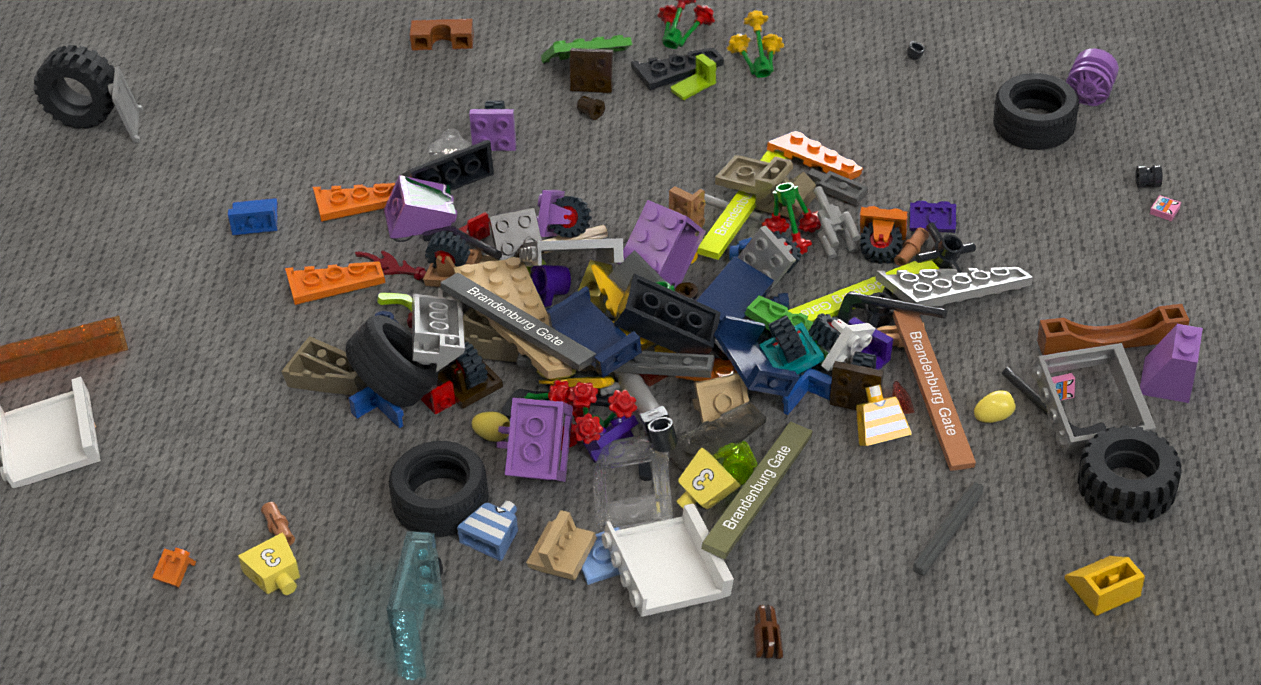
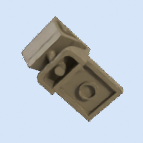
[715,155,816,219]

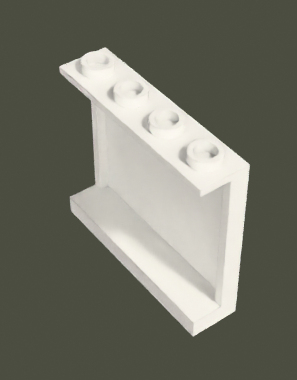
[0,377,100,488]
[602,503,734,617]

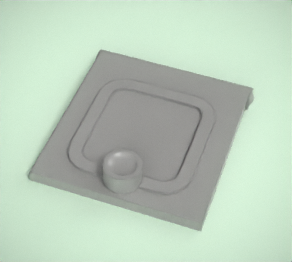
[108,66,143,143]

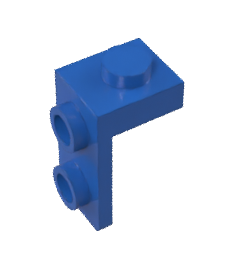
[782,368,832,415]
[349,386,404,428]

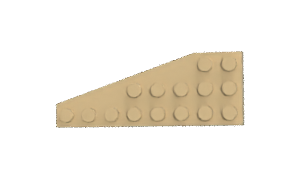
[453,257,572,379]

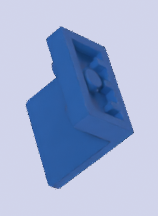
[228,198,278,235]

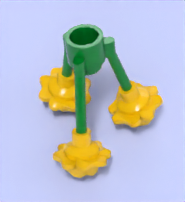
[727,10,784,78]

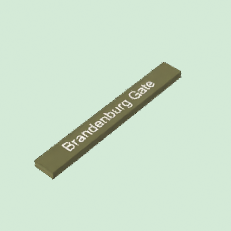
[701,421,813,559]

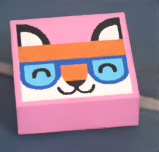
[1150,195,1181,221]
[1051,373,1075,401]

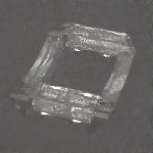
[593,435,674,532]

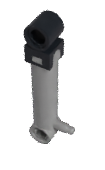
[599,372,678,453]

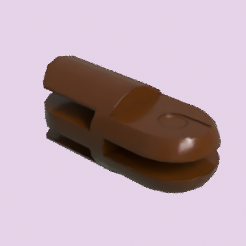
[753,605,783,659]

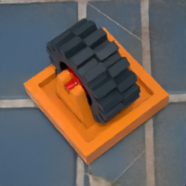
[860,206,908,264]

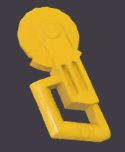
[539,377,614,388]

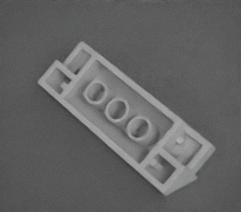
[412,288,465,372]

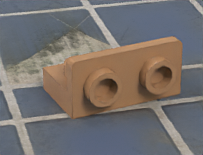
[669,186,705,228]

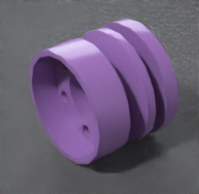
[1066,48,1119,106]

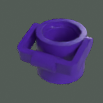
[530,265,571,307]

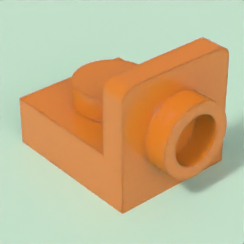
[152,547,196,588]

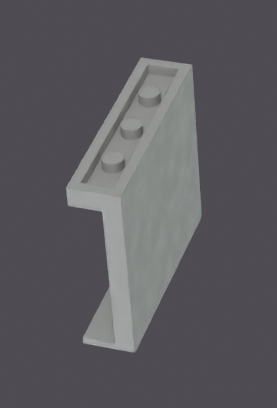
[519,238,624,267]

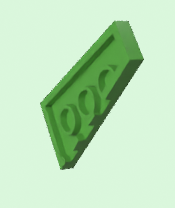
[541,35,632,63]
[745,296,829,364]

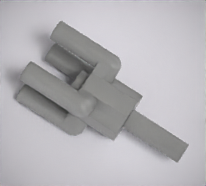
[813,186,861,259]

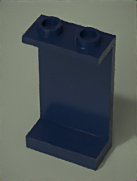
[696,256,774,326]
[547,286,642,378]
[714,315,800,397]

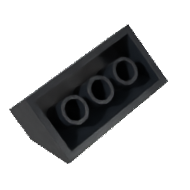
[402,139,494,191]
[614,273,721,355]

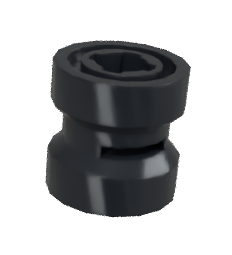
[1135,165,1163,188]

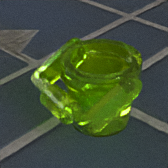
[712,441,758,485]

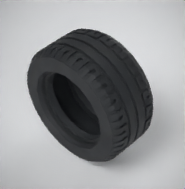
[993,73,1079,150]
[345,315,439,407]
[389,441,489,537]

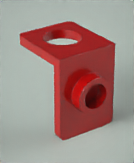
[459,212,490,240]
[421,381,456,415]

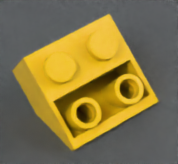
[1064,556,1145,616]

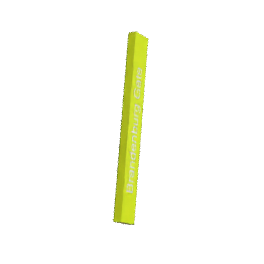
[697,150,789,260]
[788,261,939,322]

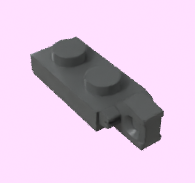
[807,169,868,206]

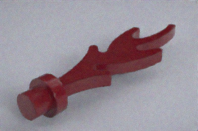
[355,251,427,281]

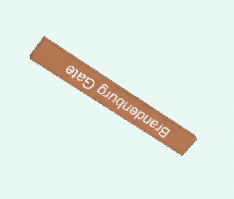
[893,310,976,471]

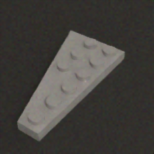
[875,267,1033,307]

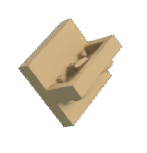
[693,373,753,432]
[526,510,597,580]

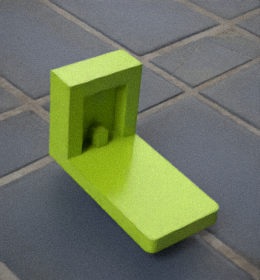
[671,54,716,100]

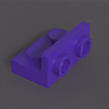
[909,200,956,233]

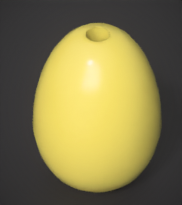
[974,390,1016,423]
[471,412,510,442]

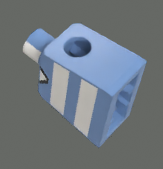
[457,501,518,561]

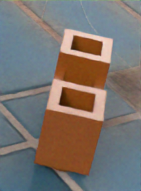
[410,19,474,50]

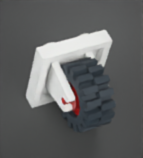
[808,313,876,371]

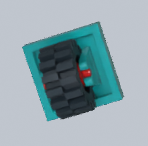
[759,315,825,374]

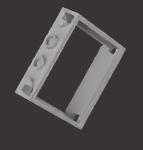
[1031,343,1156,455]

